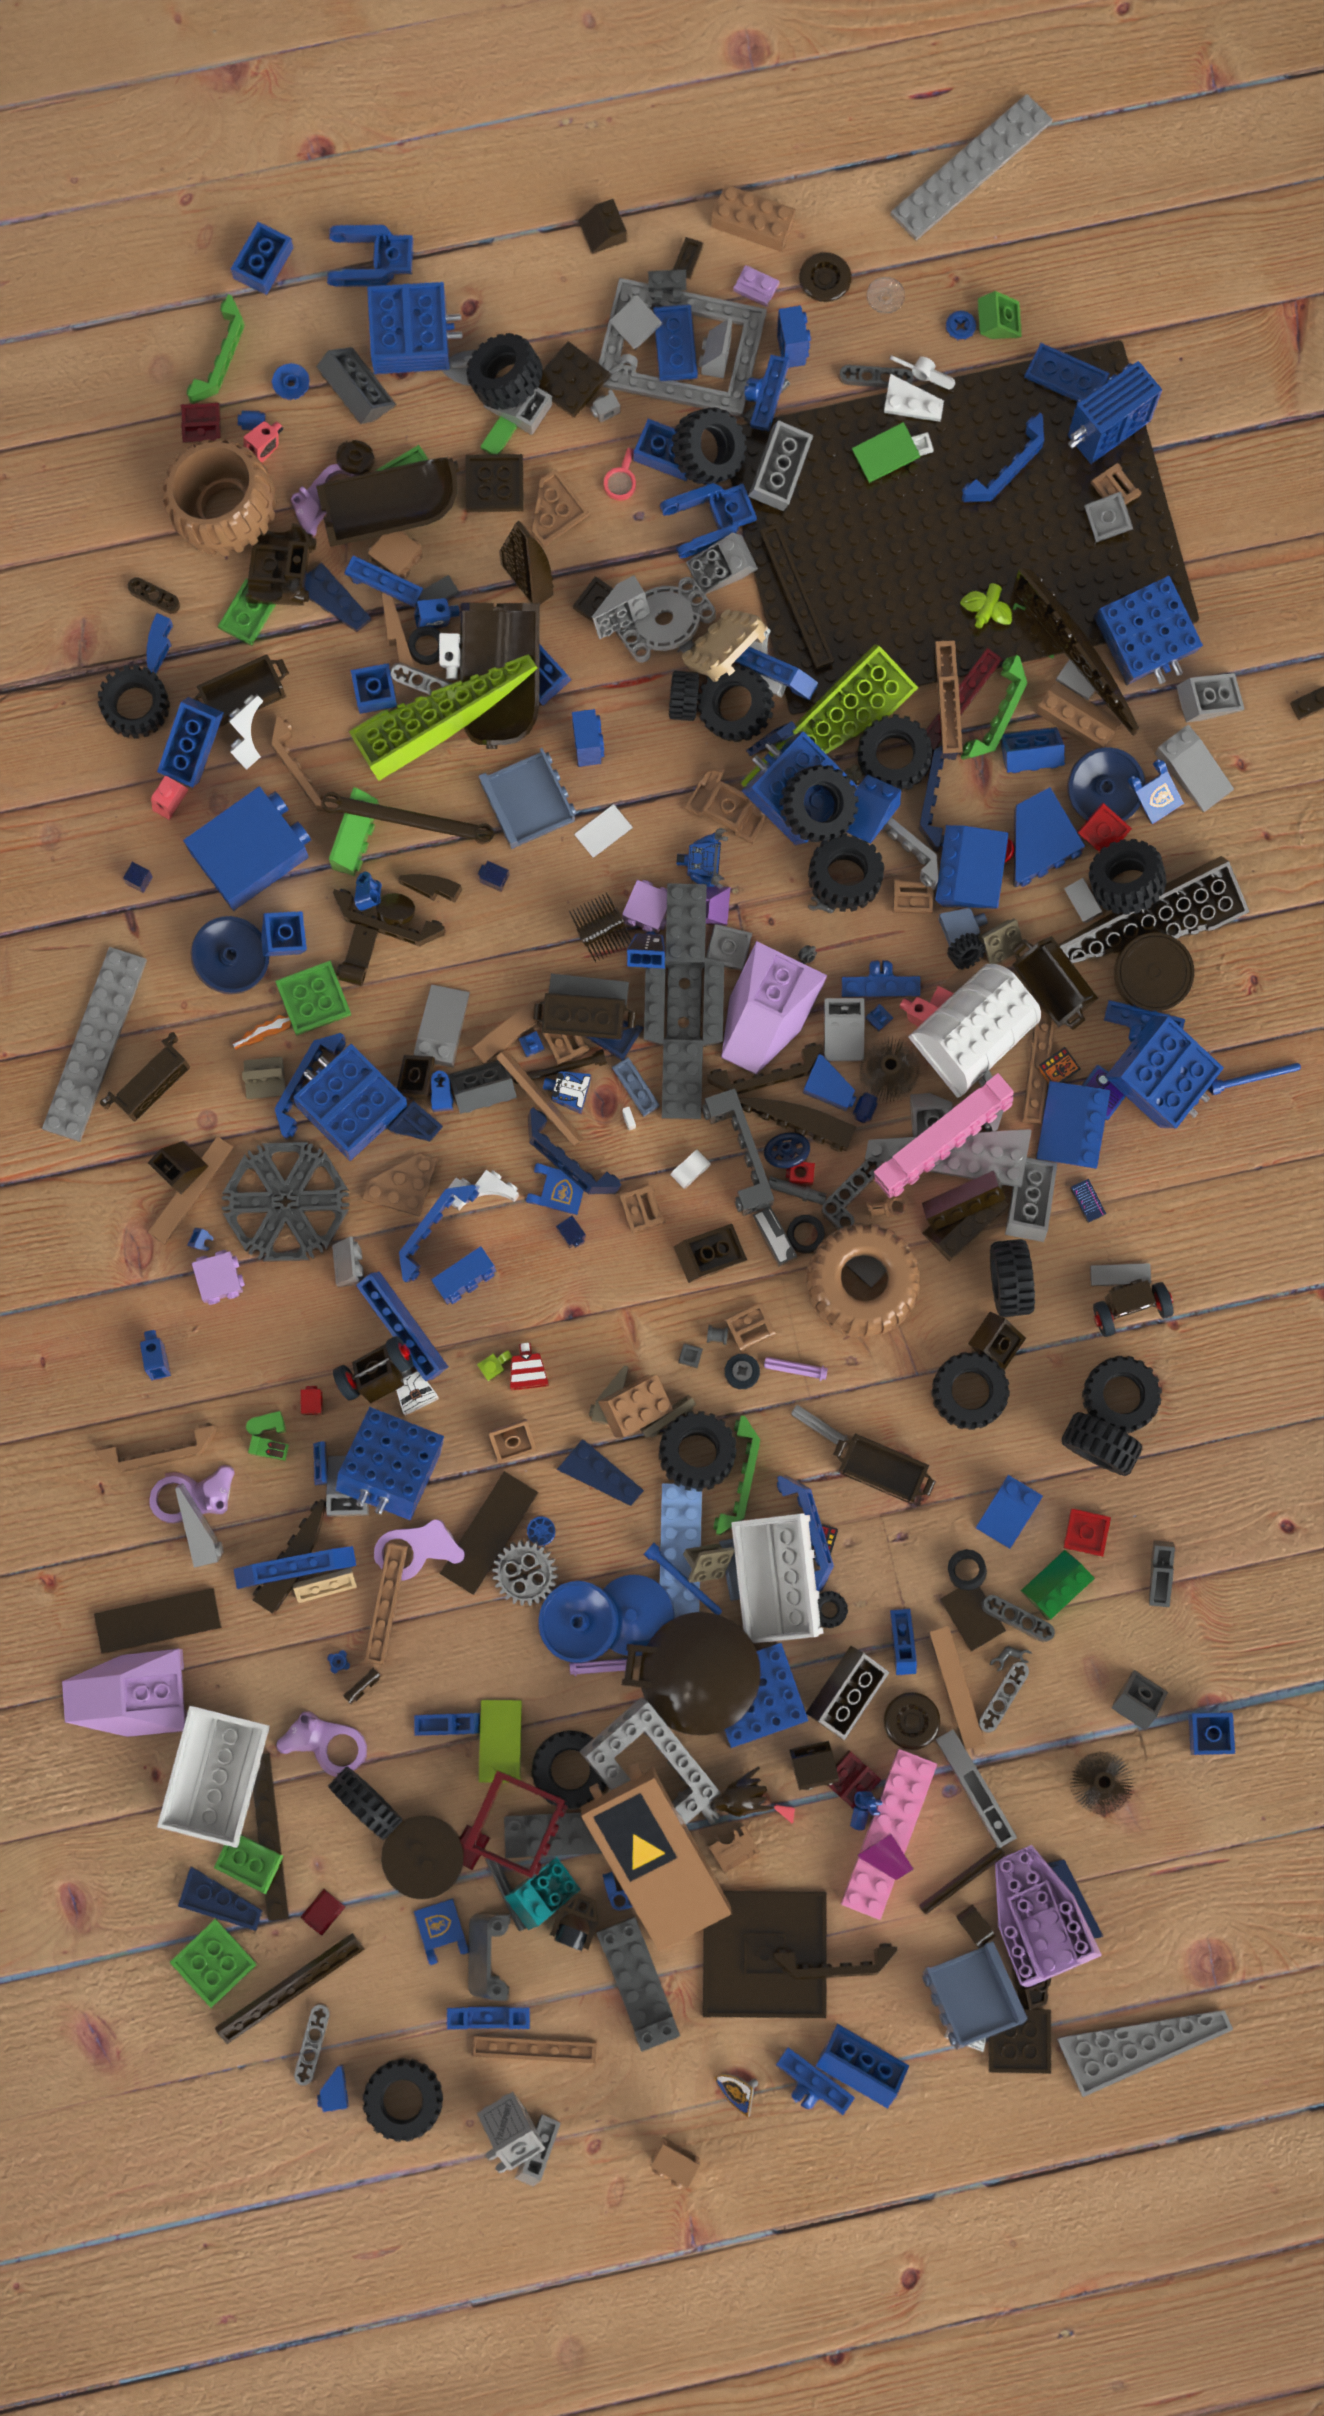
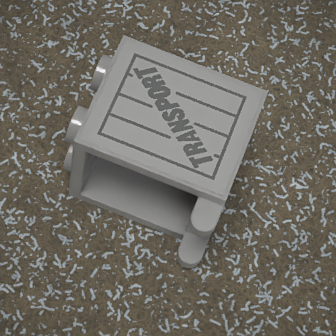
[477,2092,545,2173]

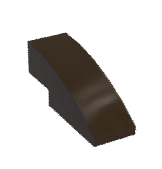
[398,874,462,903]

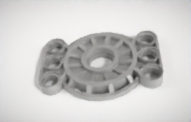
[615,577,716,663]

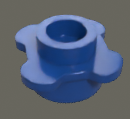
[327,1650,350,1673]

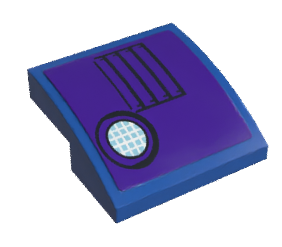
[1081,1065,1126,1120]

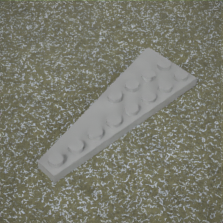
[865,1129,1032,1188]
[1057,2010,1233,2097]

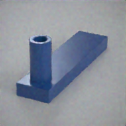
[345,555,423,607]

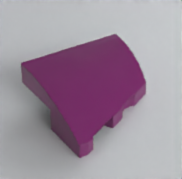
[858,1834,914,1880]

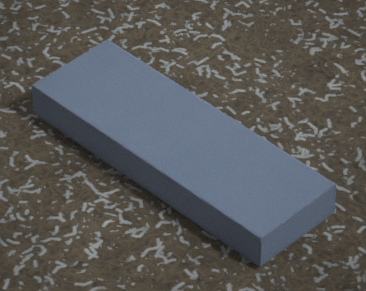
[612,1057,660,1117]

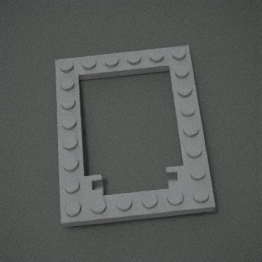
[599,278,767,417]

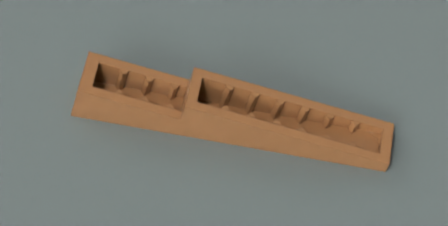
[379,566,417,681]
[935,641,963,754]
[928,1626,985,1750]

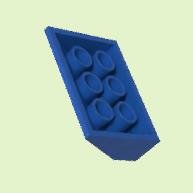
[935,825,1008,909]
[1036,1081,1110,1169]

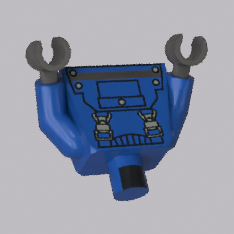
[676,828,728,889]

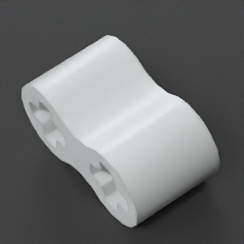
[670,1150,711,1189]

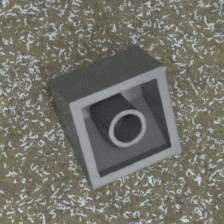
[1111,1670,1168,1731]

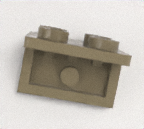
[978,918,1022,964]
[242,1057,286,1099]
[683,1544,735,1583]

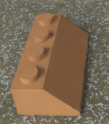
[1036,681,1122,749]

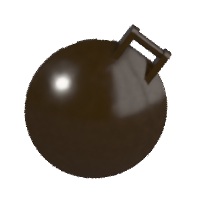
[621,1612,761,1736]

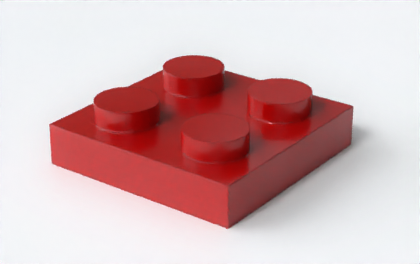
[1077,803,1132,853]
[1063,1509,1111,1557]

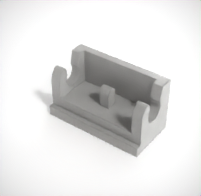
[1064,878,1103,923]

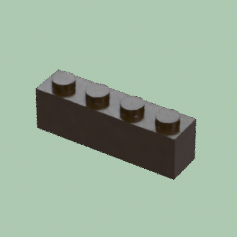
[922,1170,1006,1231]

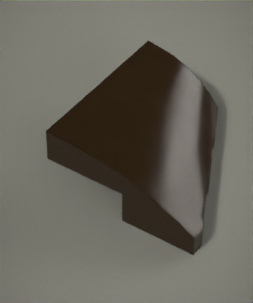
[1012,1968,1051,2010]

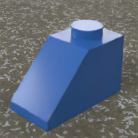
[317,2064,349,2112]

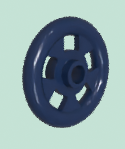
[764,1132,810,1168]

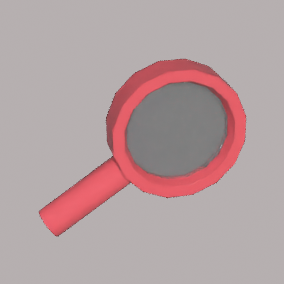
[604,448,636,501]

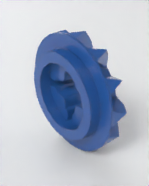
[946,311,976,341]

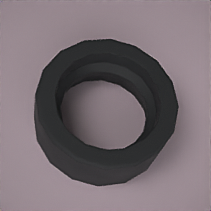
[408,626,440,665]
[787,1215,825,1254]
[947,1549,987,1590]

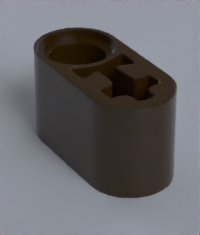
[956,1904,996,1949]

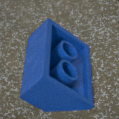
[1000,727,1065,773]

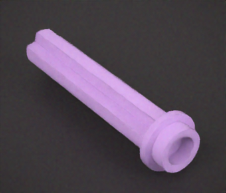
[764,1357,828,1381]
[569,1658,627,1677]

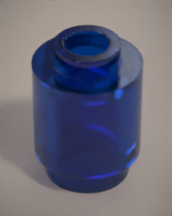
[853,1092,878,1123]

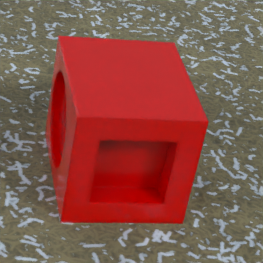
[786,1162,815,1186]
[300,1386,323,1416]

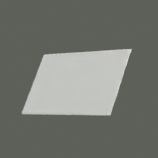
[574,804,633,858]

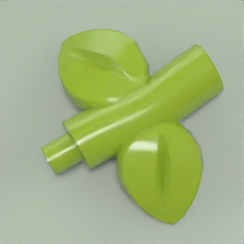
[961,583,1012,628]

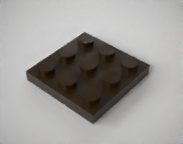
[538,341,611,418]
[466,454,524,512]
[988,2009,1051,2074]

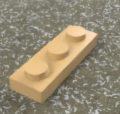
[293,1568,357,1603]

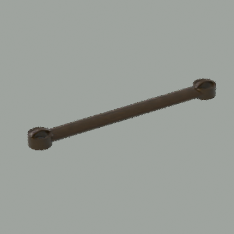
[321,792,494,844]

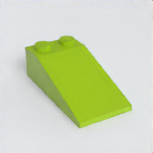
[479,1700,522,1783]

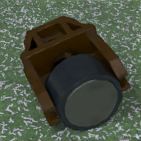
[550,1893,598,1951]

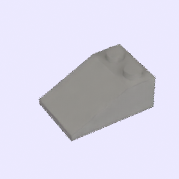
[699,318,732,378]
[1176,673,1245,722]

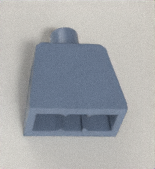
[938,908,988,947]

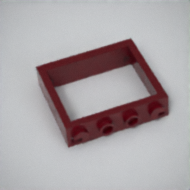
[463,1770,568,1878]

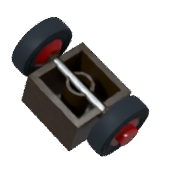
[1093,1279,1174,1337]
[333,1336,413,1404]

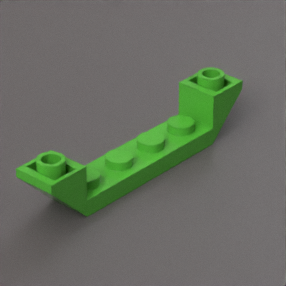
[187,294,245,404]
[960,655,1027,760]
[713,1415,760,1535]

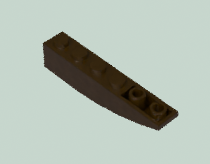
[739,1098,856,1152]
[253,1499,326,1614]

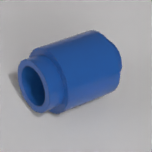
[238,410,266,430]

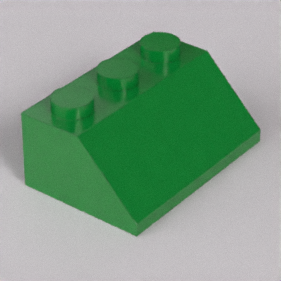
[1020,1550,1095,1620]

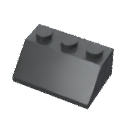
[449,1060,517,1114]

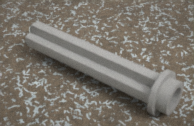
[791,1405,850,1446]

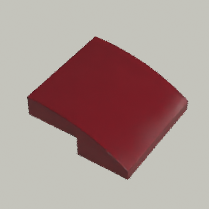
[181,402,221,443]
[828,1750,881,1809]

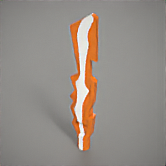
[232,1015,291,1050]

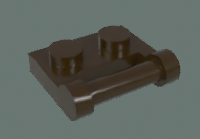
[343,1667,381,1704]

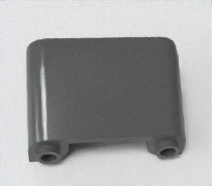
[468,1913,511,2001]

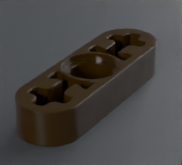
[128,577,180,614]

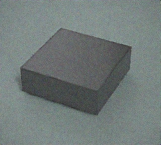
[678,1344,703,1369]

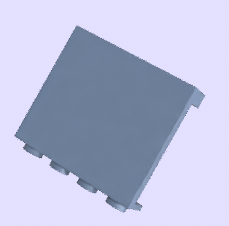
[479,748,577,849]
[922,1941,1027,2050]

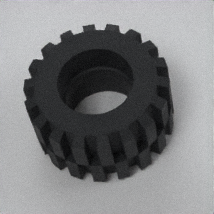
[669,670,699,721]

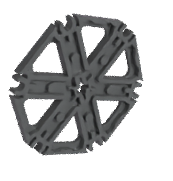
[222,1142,350,1262]

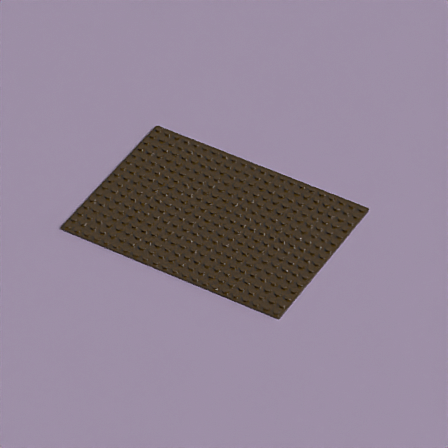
[730,340,1199,715]

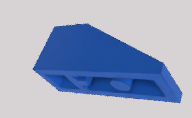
[890,1609,917,1675]

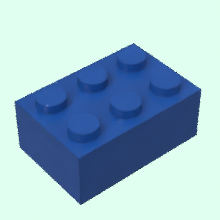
[231,222,294,295]
[776,305,811,368]
[634,419,687,481]
[572,709,604,767]
[431,1246,496,1304]

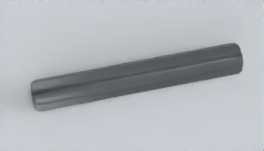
[485,1858,527,1931]

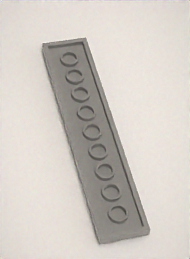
[890,94,1053,241]
[42,947,147,1142]

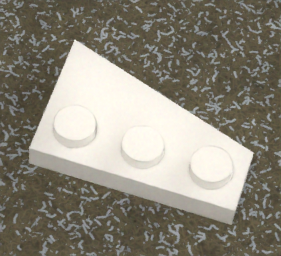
[884,374,944,422]

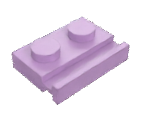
[733,265,779,307]

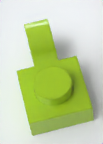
[477,1350,512,1382]

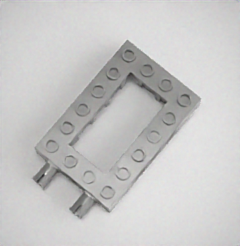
[579,1697,721,1824]

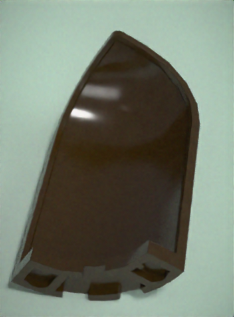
[316,456,460,547]
[460,603,540,749]

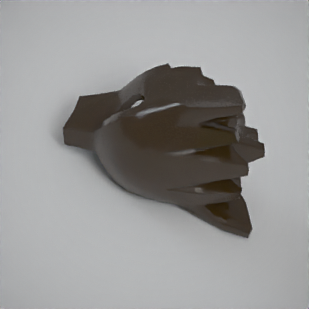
[710,1766,774,1817]

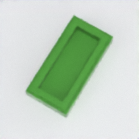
[480,416,517,455]

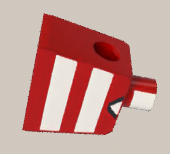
[510,1343,549,1391]

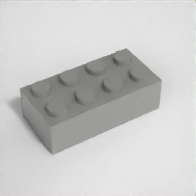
[748,420,813,511]

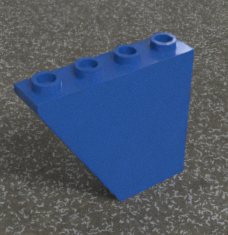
[1013,787,1085,888]

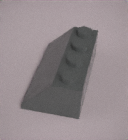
[316,347,396,424]

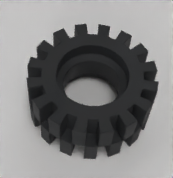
[947,933,986,970]
[818,1591,848,1628]

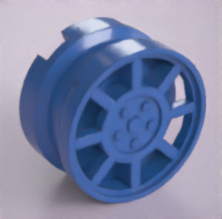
[527,1517,556,1546]

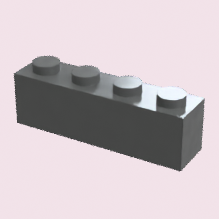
[549,974,629,1008]

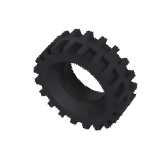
[328,1766,403,1840]

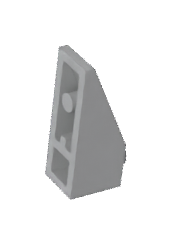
[515,2115,561,2187]

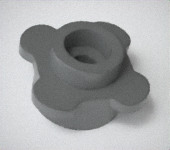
[677,637,695,653]
[798,945,817,964]

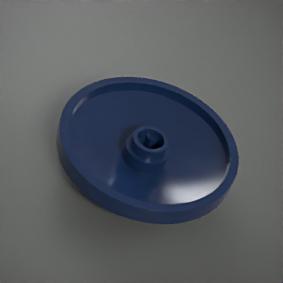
[1067,747,1145,821]
[190,916,269,994]

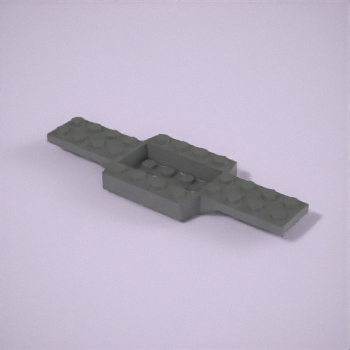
[644,883,724,1120]

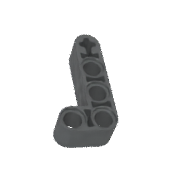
[822,1157,881,1230]

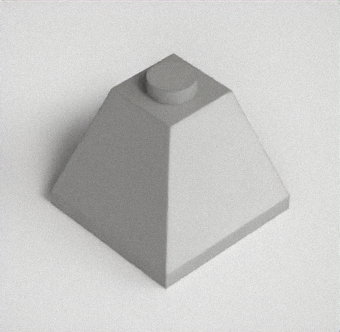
[910,1093,952,1137]

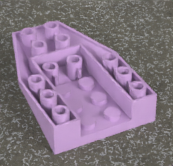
[721,941,827,1075]
[62,1649,187,1737]
[995,1845,1102,1987]

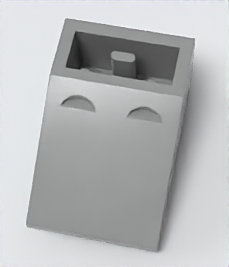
[484,388,552,435]
[686,533,758,595]
[592,575,650,639]
[824,998,865,1061]
[332,1237,364,1287]
[326,1456,369,1517]

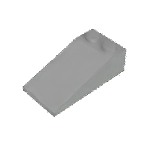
[1155,724,1234,813]
[414,985,470,1068]
[1005,1158,1057,1242]
[175,1483,224,1568]

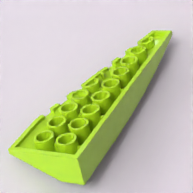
[741,645,918,787]
[349,654,537,781]

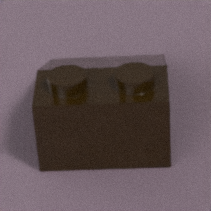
[674,1224,747,1283]

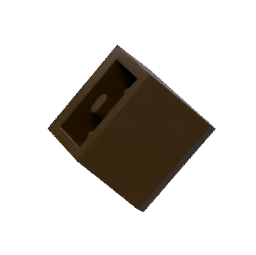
[148,1141,209,1194]
[789,1741,839,1790]

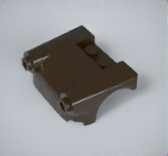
[245,523,316,606]

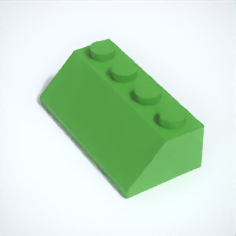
[329,787,379,876]

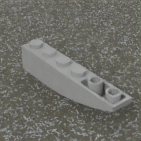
[935,1730,1017,1848]

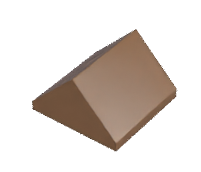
[488,1419,537,1463]

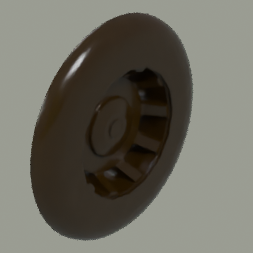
[799,252,852,302]
[884,1692,941,1750]

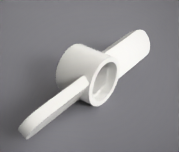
[890,355,955,389]

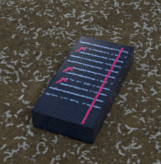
[1070,1179,1106,1223]

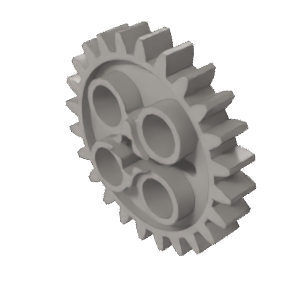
[492,1540,558,1606]

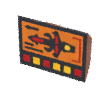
[1039,1047,1081,1083]

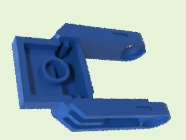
[327,225,413,287]
[659,483,757,558]

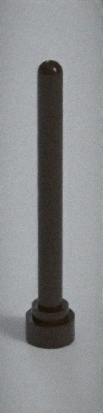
[514,1049,607,1084]

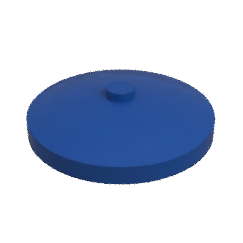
[603,1575,675,1656]
[539,1581,619,1663]

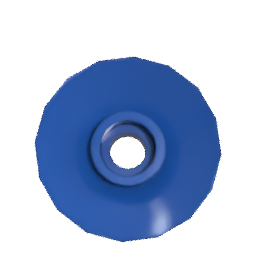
[272,363,310,400]

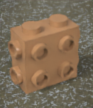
[367,530,423,579]

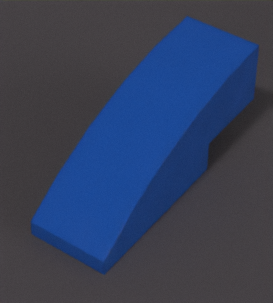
[147,613,173,674]
[414,1713,480,1736]

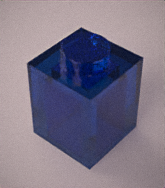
[478,860,509,892]
[123,862,153,893]
[556,1216,586,1248]

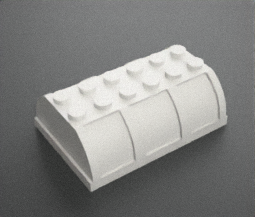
[908,964,1041,1098]
[731,1513,824,1643]
[157,1706,270,1848]

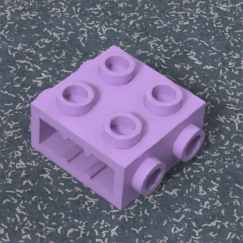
[622,880,667,934]
[192,1250,245,1305]

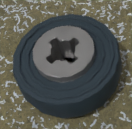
[725,1354,760,1389]

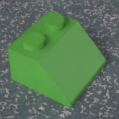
[978,291,1022,339]

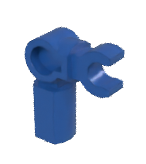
[850,1791,883,1830]

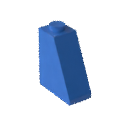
[803,1054,856,1111]

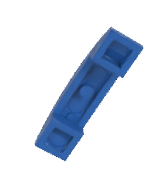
[447,2007,530,2029]

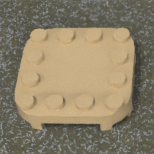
[681,609,768,682]

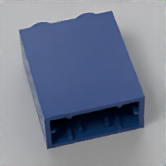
[183,786,311,911]

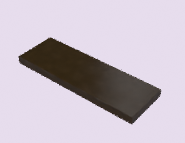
[440,1471,538,1595]
[94,1588,222,1654]

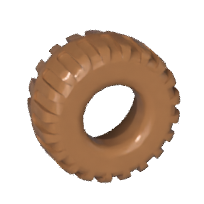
[162,438,277,556]
[806,1223,920,1338]

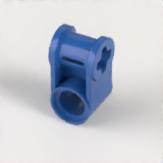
[354,871,382,911]

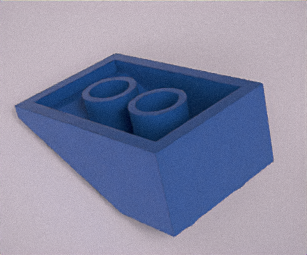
[846,775,901,844]
[976,1475,1043,1549]

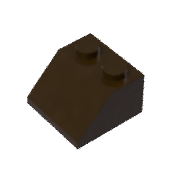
[579,199,627,254]
[397,1055,435,1100]
[968,1312,1026,1370]

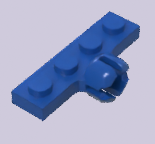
[744,355,790,431]
[842,960,920,997]
[1104,1000,1185,1043]
[776,2047,855,2115]

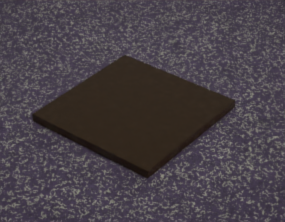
[703,1891,827,2018]

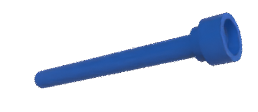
[1209,1063,1301,1096]
[643,1543,722,1615]

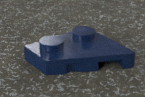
[388,1101,443,1142]

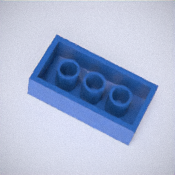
[157,697,224,788]

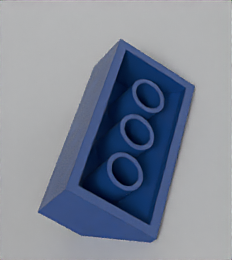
[816,2024,909,2109]

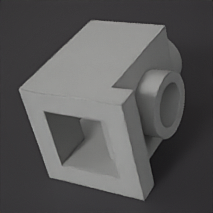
[590,389,620,423]

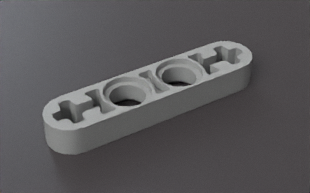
[391,663,453,695]
[979,1662,1029,1733]
[294,2004,330,2086]

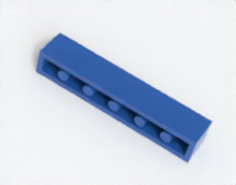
[356,1271,449,1382]

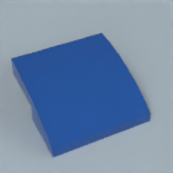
[313,1441,327,1486]

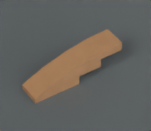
[471,1000,544,1065]

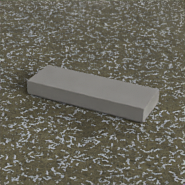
[1090,1263,1151,1286]

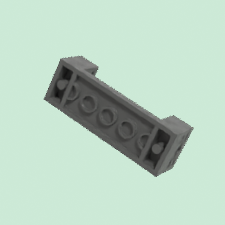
[702,1089,774,1216]
[504,1813,602,1858]
[597,1916,680,2052]

